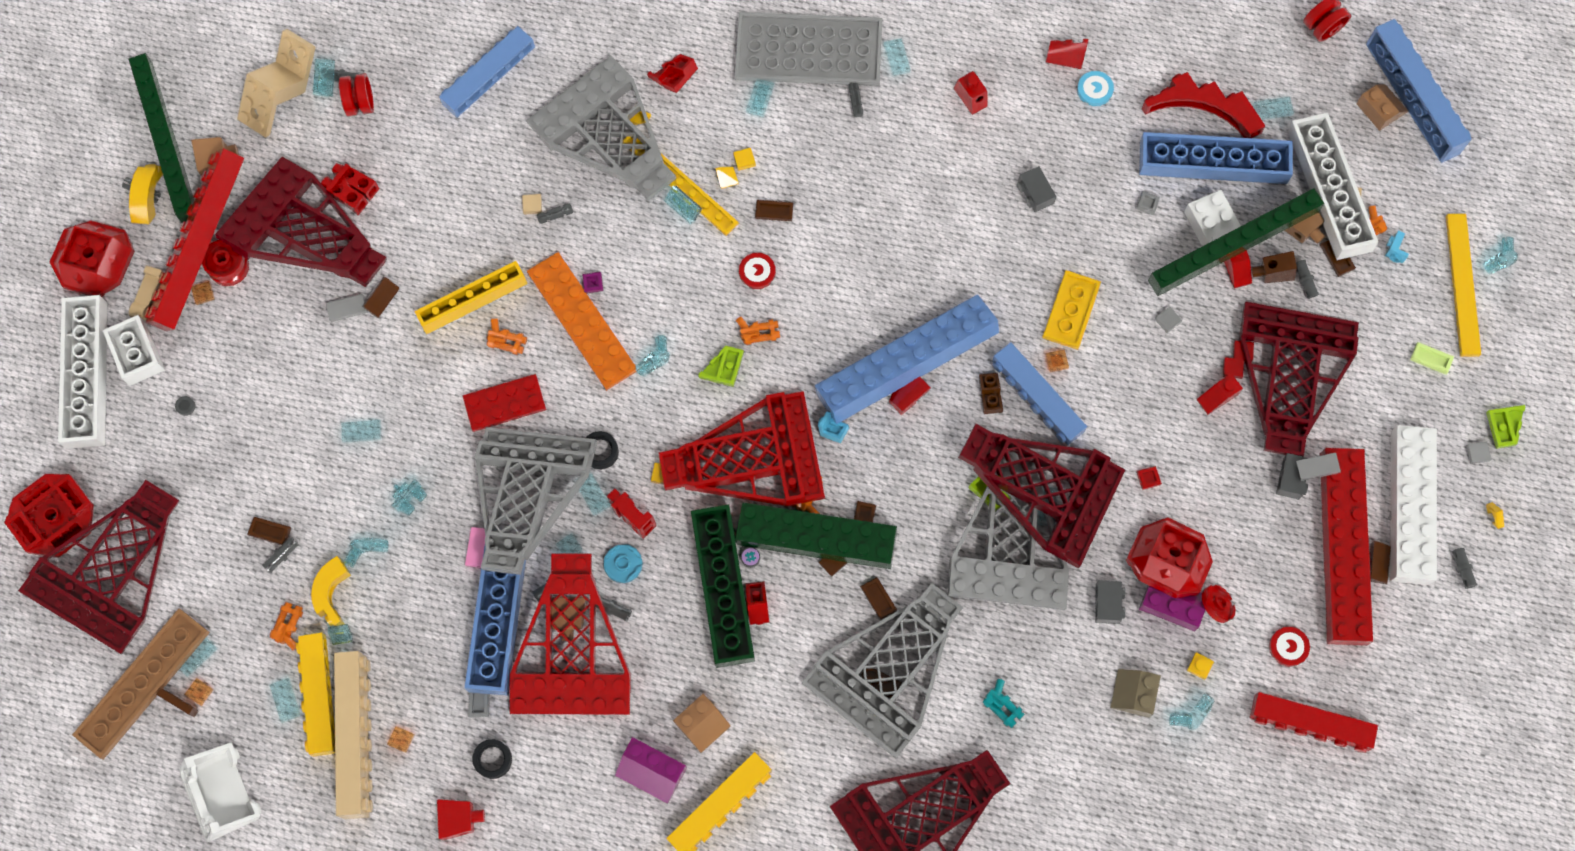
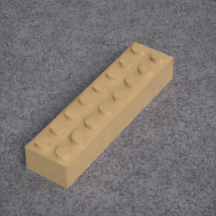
[334,651,373,820]

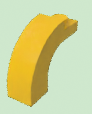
[129,164,163,224]
[311,556,351,629]

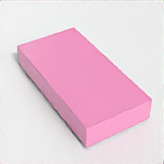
[465,527,485,568]

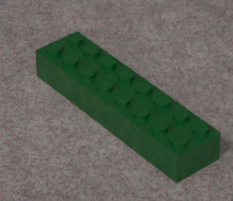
[735,502,897,569]
[691,504,755,668]

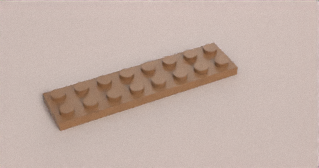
[72,608,210,760]

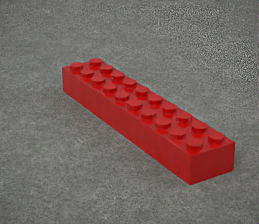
[144,148,244,331]
[1320,448,1373,646]

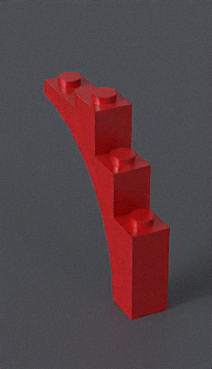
[1142,72,1265,138]

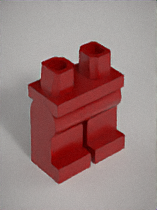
[321,163,380,216]
[607,489,657,539]

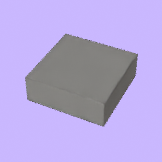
[1136,191,1160,215]
[1155,307,1182,333]
[1466,441,1492,464]

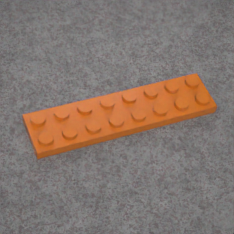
[527,252,638,391]

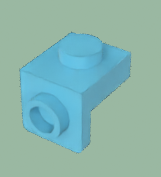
[1385,230,1409,263]
[818,411,849,444]

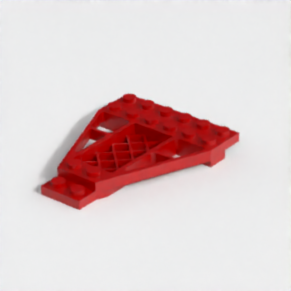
[658,391,825,506]
[510,553,631,715]

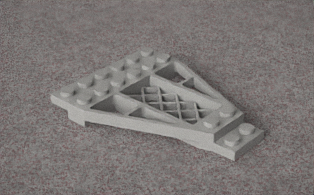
[526,55,676,201]
[474,427,597,575]
[948,452,1069,610]
[802,583,963,759]

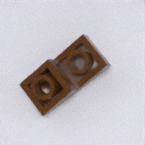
[979,372,1003,414]

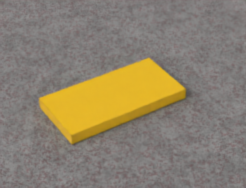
[1042,270,1101,350]

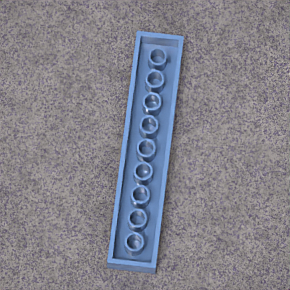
[815,294,999,424]

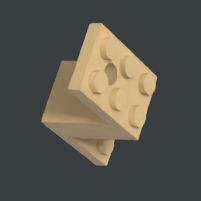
[237,29,316,138]

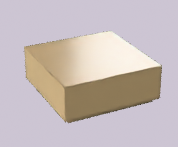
[522,194,542,215]

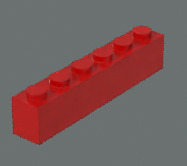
[1250,692,1378,753]

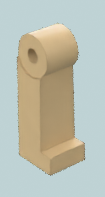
[129,265,164,321]

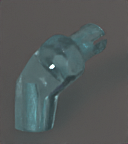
[1482,236,1518,275]
[635,335,670,377]
[343,538,388,568]
[1169,693,1215,730]

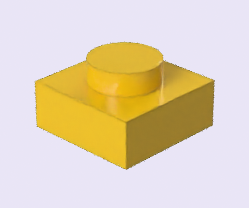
[1187,652,1214,680]

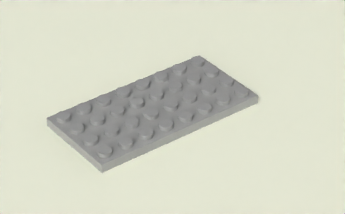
[735,12,882,86]

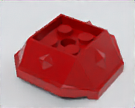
[49,221,135,297]
[4,474,94,558]
[1125,517,1213,598]

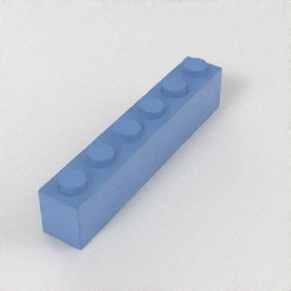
[439,26,535,118]
[992,342,1088,445]

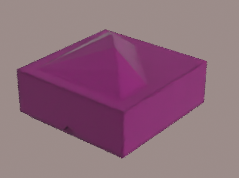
[582,272,604,294]

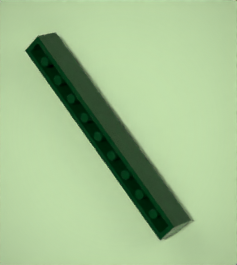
[128,53,195,223]
[1148,188,1325,296]

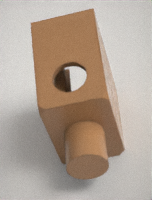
[191,137,239,176]
[1284,213,1326,244]
[552,597,587,641]

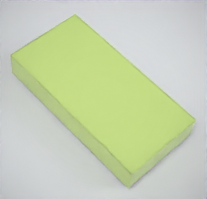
[1410,342,1454,375]

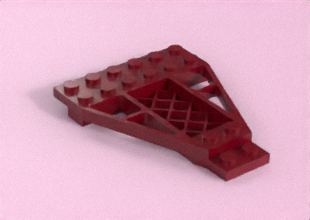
[215,157,387,287]
[1239,301,1359,457]
[958,424,1125,568]
[18,480,180,655]
[829,750,1011,851]

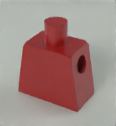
[954,71,988,115]
[437,799,485,840]

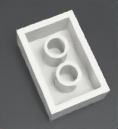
[1184,190,1241,246]
[103,315,165,386]

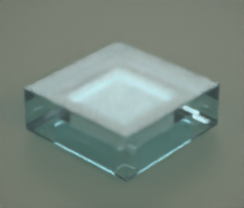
[556,533,583,553]
[328,624,353,645]

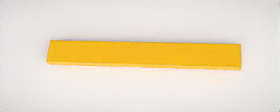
[623,136,739,236]
[1446,214,1481,357]

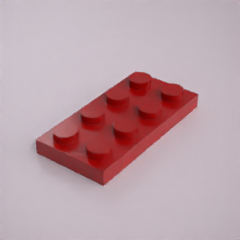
[462,374,546,432]

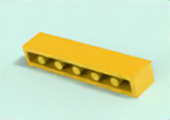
[414,261,528,334]
[296,632,335,757]
[666,752,772,851]

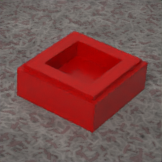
[1233,340,1254,362]
[1223,357,1244,379]
[1136,466,1162,490]

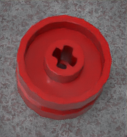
[1303,0,1352,42]
[339,73,374,117]
[202,240,249,286]

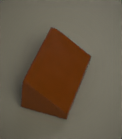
[1369,541,1391,585]

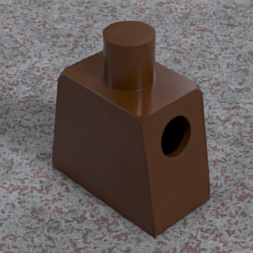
[1251,251,1297,283]

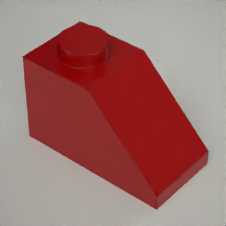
[1224,250,1252,289]
[1197,373,1243,415]
[745,581,769,625]

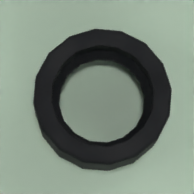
[586,431,619,470]
[472,739,512,779]

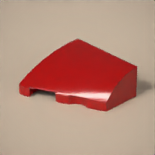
[1046,39,1089,69]
[647,54,698,93]
[889,376,931,415]

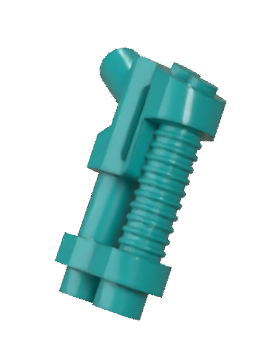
[982,679,1025,728]

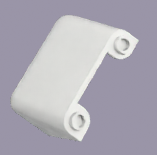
[180,743,261,842]

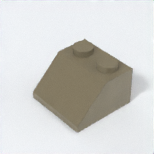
[1110,669,1161,718]

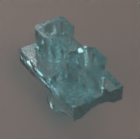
[391,479,427,516]

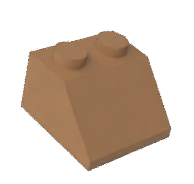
[1356,84,1408,131]
[673,693,731,753]

